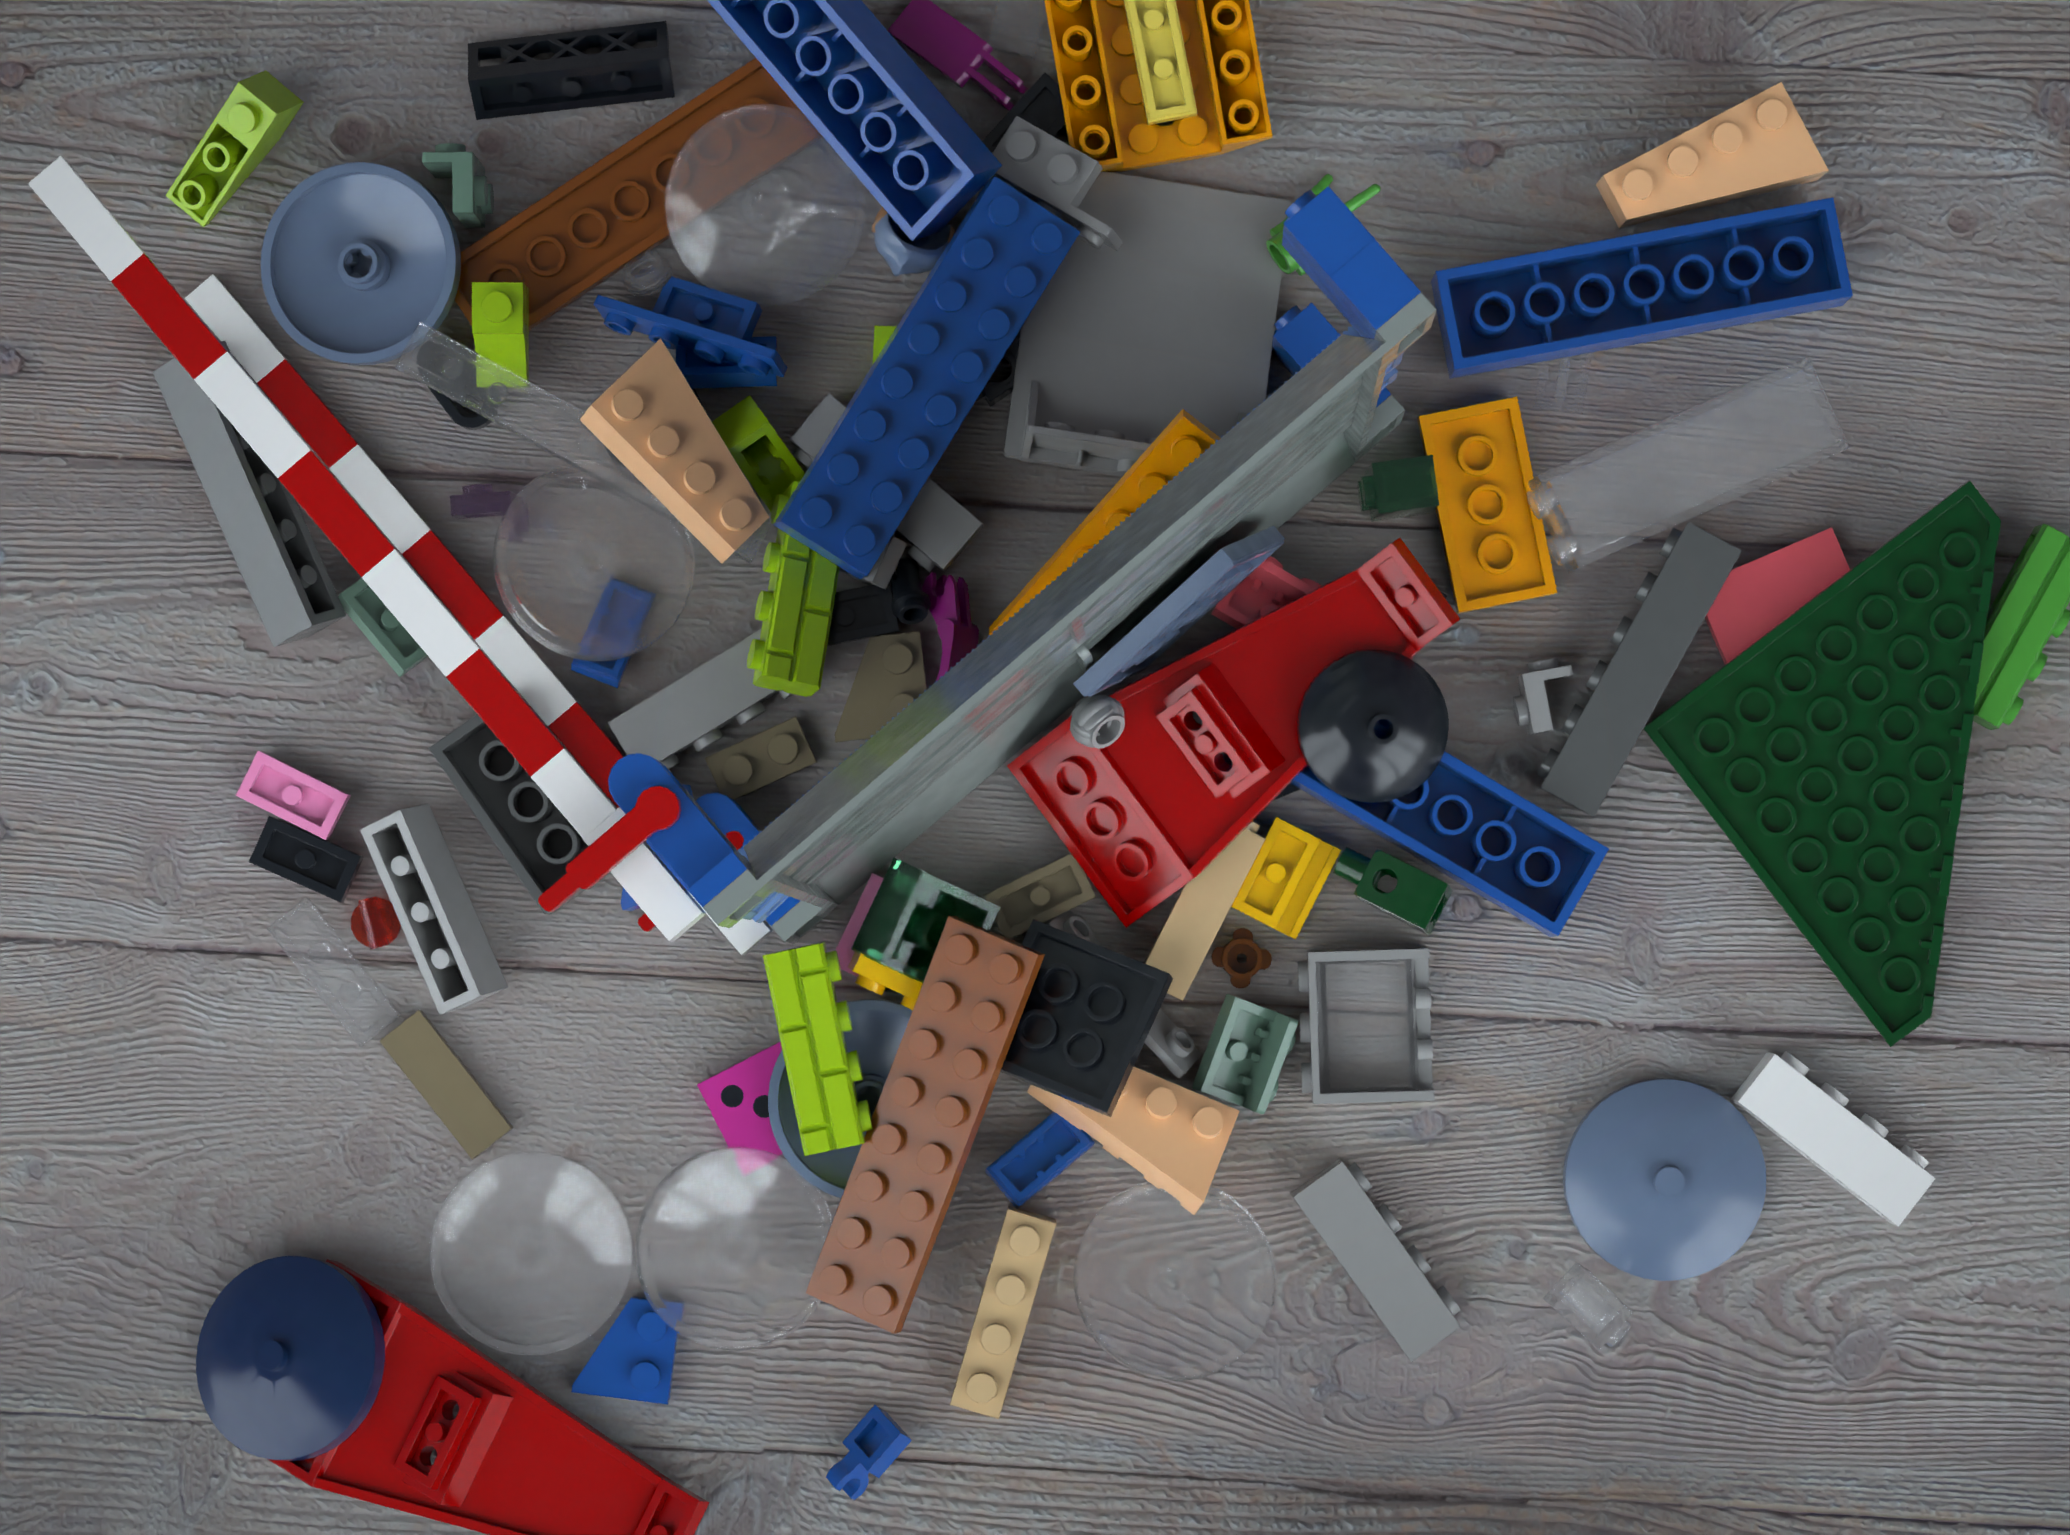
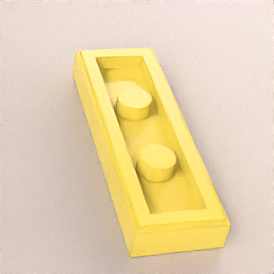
[1123,0,1198,125]

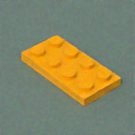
[1417,397,1557,614]

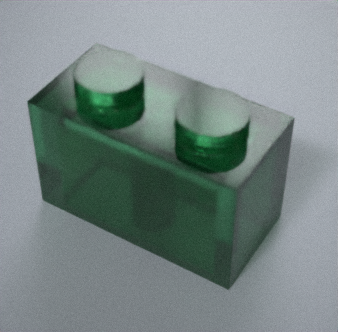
[1357,455,1439,522]

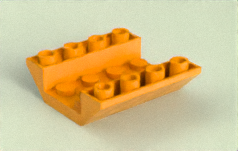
[1044,0,1273,172]

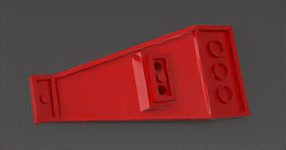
[1007,538,1460,928]
[268,1259,710,1535]

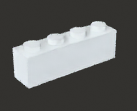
[1730,1051,1936,1227]

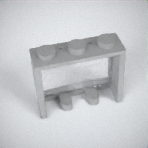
[1298,948,1435,1104]

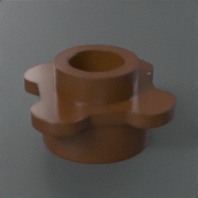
[1211,928,1272,988]

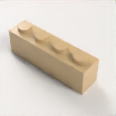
[950,1205,1056,1419]

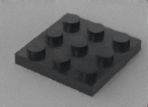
[1000,919,1173,1117]

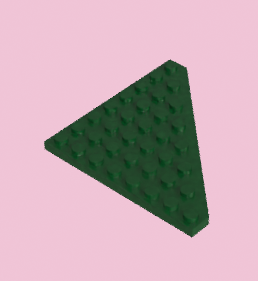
[1643,480,2001,1047]

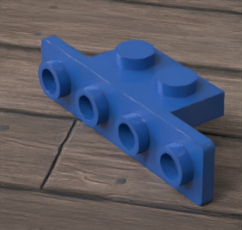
[594,275,788,378]

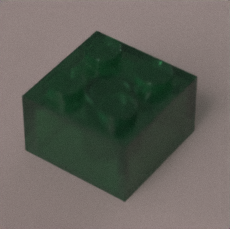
[851,858,1001,983]

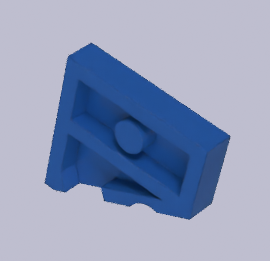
[571,1296,682,1405]

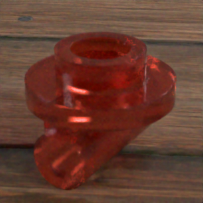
[351,896,402,950]

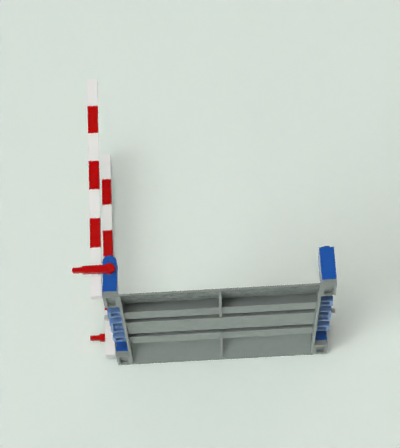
[28,156,1437,956]

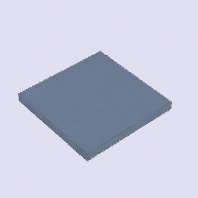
[1073,526,1285,697]

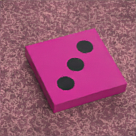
[697,1042,783,1174]

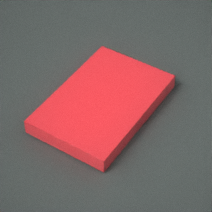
[1705,527,1850,665]

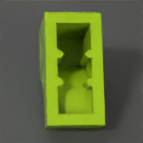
[472,282,529,389]
[712,395,805,512]

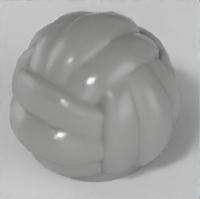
[1070,695,1125,749]

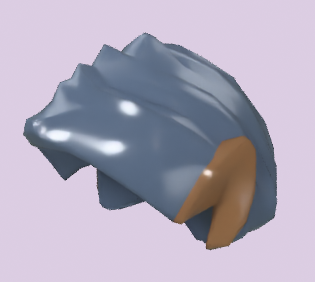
[872,207,955,276]

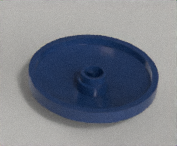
[196,1256,385,1461]

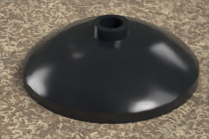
[1297,649,1449,803]

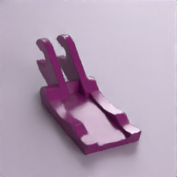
[887,0,1028,111]
[922,572,979,681]

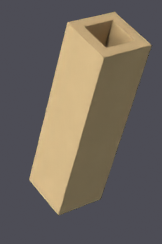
[1144,821,1265,1001]

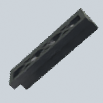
[468,21,675,120]

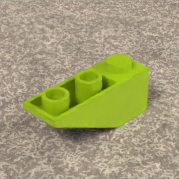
[165,70,304,227]

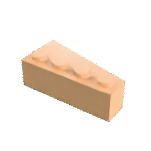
[1596,82,1829,228]
[580,338,769,564]
[1027,1067,1240,1215]

